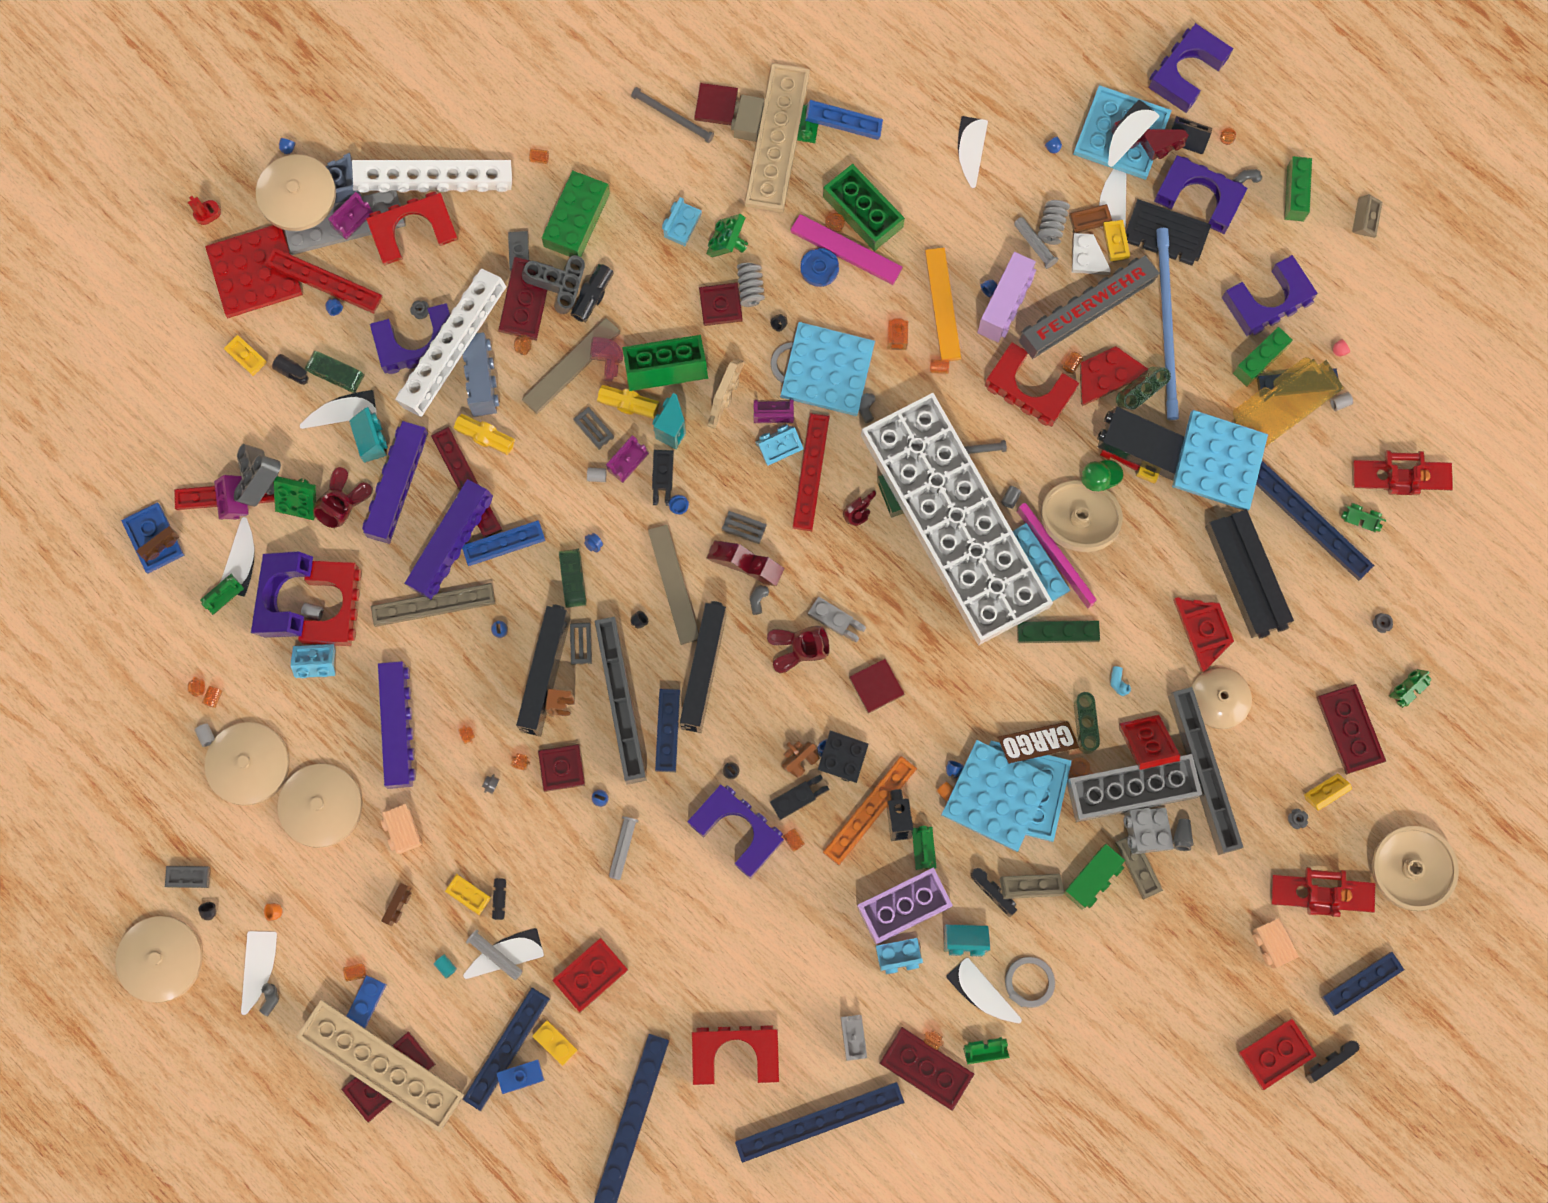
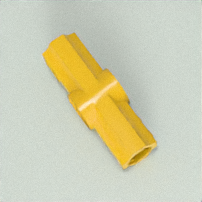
[597,385,659,419]
[453,413,515,455]

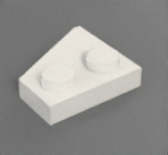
[1072,233,1111,275]

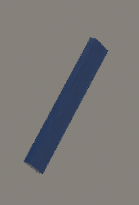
[462,988,550,1111]

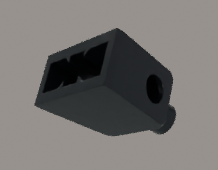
[887,789,913,841]

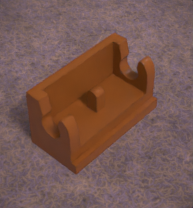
[545,689,575,717]

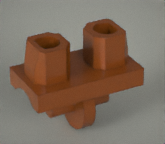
[781,741,820,778]

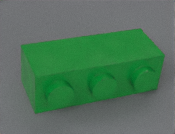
[1284,156,1312,222]
[1233,327,1293,387]
[1064,844,1126,910]

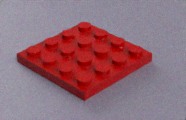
[205,225,303,319]

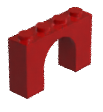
[366,191,458,266]
[985,342,1079,427]
[298,561,361,647]
[692,1025,779,1085]

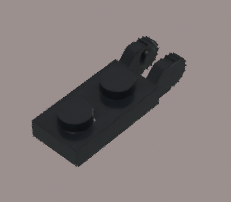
[652,450,674,506]
[770,774,830,820]
[970,868,1017,917]
[1306,1040,1360,1084]

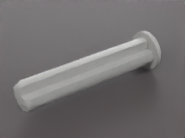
[1014,217,1059,269]
[609,816,639,880]
[466,930,522,980]

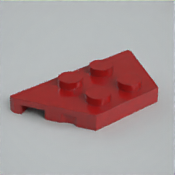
[1080,346,1151,406]
[1173,597,1234,673]

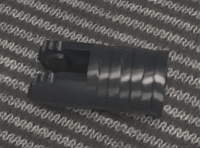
[272,354,309,385]

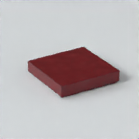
[694,83,738,125]
[699,282,743,326]
[849,658,905,714]
[538,744,585,792]

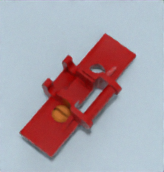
[1353,450,1453,495]
[1271,867,1376,917]

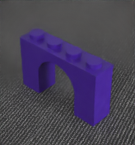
[1149,23,1234,113]
[1154,155,1248,234]
[1222,255,1318,337]
[370,303,452,374]
[251,551,313,638]
[687,784,784,879]

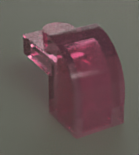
[590,337,623,382]

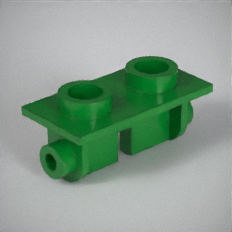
[797,104,819,143]
[1341,503,1386,532]
[200,574,244,615]
[1389,669,1431,708]
[912,826,937,870]
[963,1037,1010,1065]

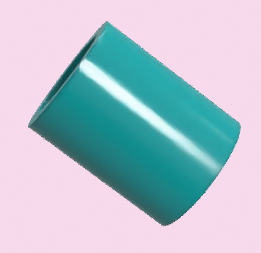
[433,954,457,979]

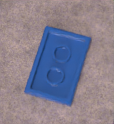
[121,502,185,574]

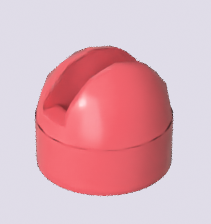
[1333,339,1350,357]

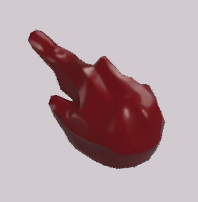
[843,490,876,526]

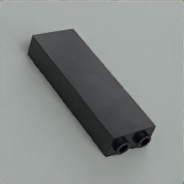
[1097,407,1184,481]
[1205,509,1294,639]
[680,601,727,734]
[516,604,571,737]

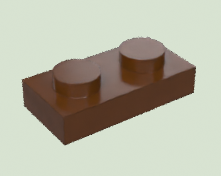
[136,526,179,562]
[381,883,412,926]

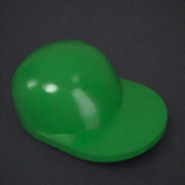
[1081,460,1124,492]

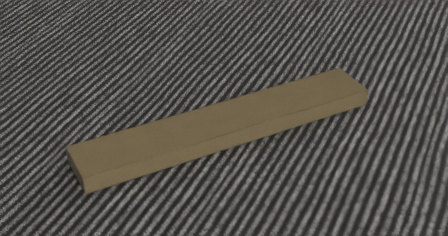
[522,318,620,414]
[648,525,699,645]
[371,583,495,627]

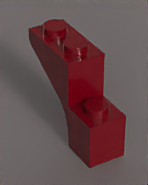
[1111,120,1189,161]
[706,540,785,586]

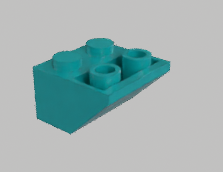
[652,393,686,450]
[349,407,388,463]
[944,924,990,957]

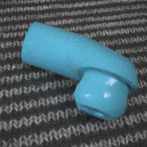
[1110,666,1131,696]

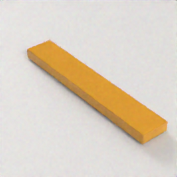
[925,248,961,362]

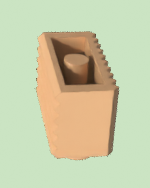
[381,804,423,854]
[1252,918,1299,969]

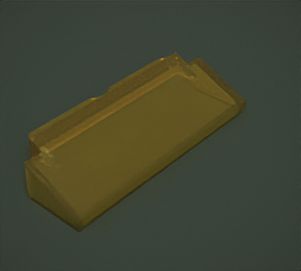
[1233,357,1344,448]

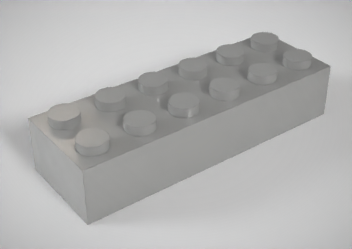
[1067,754,1202,822]

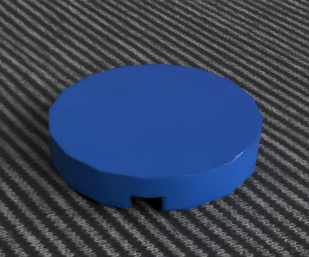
[800,248,839,287]

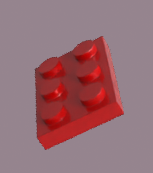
[1119,715,1180,770]
[552,938,628,1013]
[1238,1019,1317,1090]

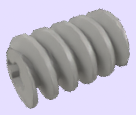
[1038,200,1070,245]
[737,263,765,307]

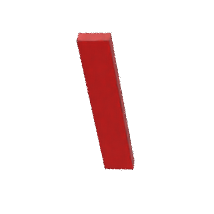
[265,248,383,314]
[793,413,830,532]
[174,479,295,510]

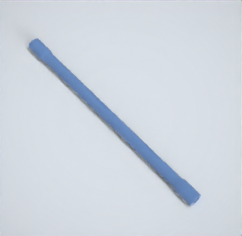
[1156,228,1179,420]

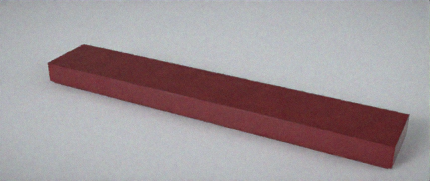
[431,427,502,538]

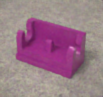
[328,192,373,240]
[754,400,794,423]
[606,435,649,483]
[214,475,249,520]

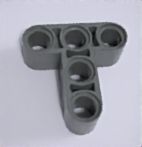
[521,256,585,314]
[234,443,281,507]

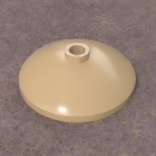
[1192,668,1252,729]

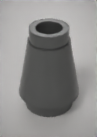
[1173,819,1194,851]

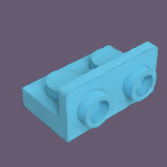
[662,197,702,246]
[755,424,804,465]
[290,644,336,678]
[875,938,923,974]

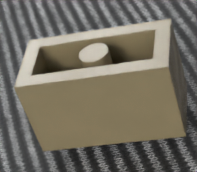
[731,94,764,142]

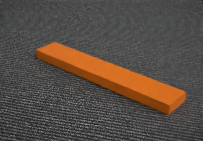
[823,756,917,866]

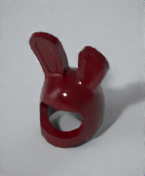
[313,467,372,528]
[767,625,830,674]

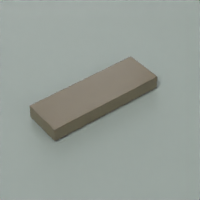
[1115,837,1163,900]
[999,874,1064,899]

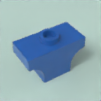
[496,1059,545,1094]

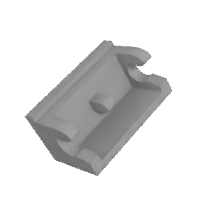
[840,1015,867,1061]

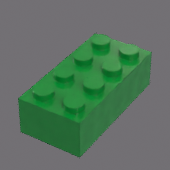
[823,163,905,251]
[541,170,610,257]
[622,335,708,391]

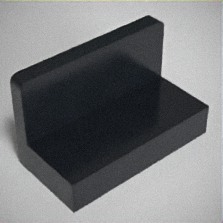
[1172,116,1212,154]

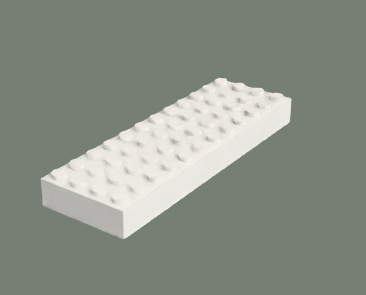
[861,393,1053,645]

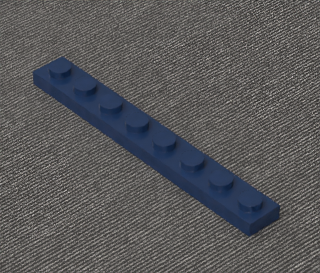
[1256,461,1375,581]
[594,1034,670,1203]
[735,1082,905,1163]

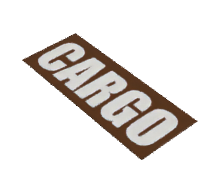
[998,721,1080,764]

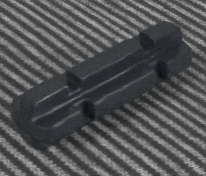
[492,878,506,920]

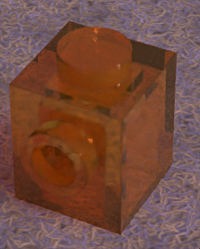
[887,318,908,350]

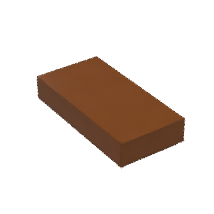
[1069,204,1112,233]

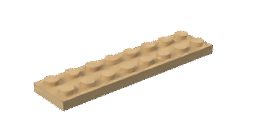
[745,63,810,212]
[296,1000,465,1132]

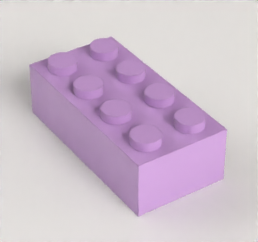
[977,252,1037,343]
[857,867,953,945]

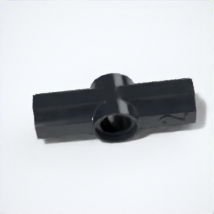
[571,264,614,323]

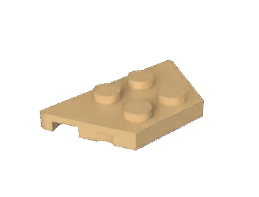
[708,359,745,429]

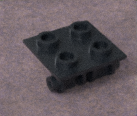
[817,730,869,783]

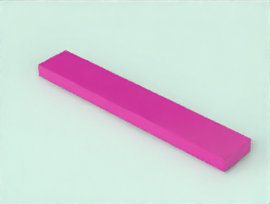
[790,214,903,285]
[1017,503,1097,609]

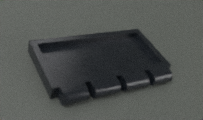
[1126,199,1211,266]

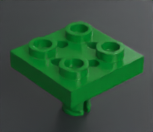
[706,214,748,258]
[274,476,316,521]

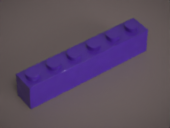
[362,421,428,544]
[404,479,493,600]
[378,661,416,789]

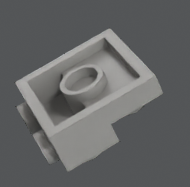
[1123,808,1174,854]

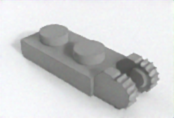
[808,597,866,642]

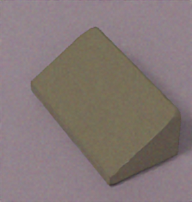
[1352,194,1382,238]

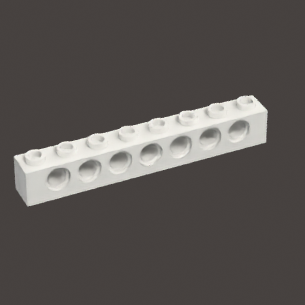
[352,160,512,193]
[395,269,507,417]

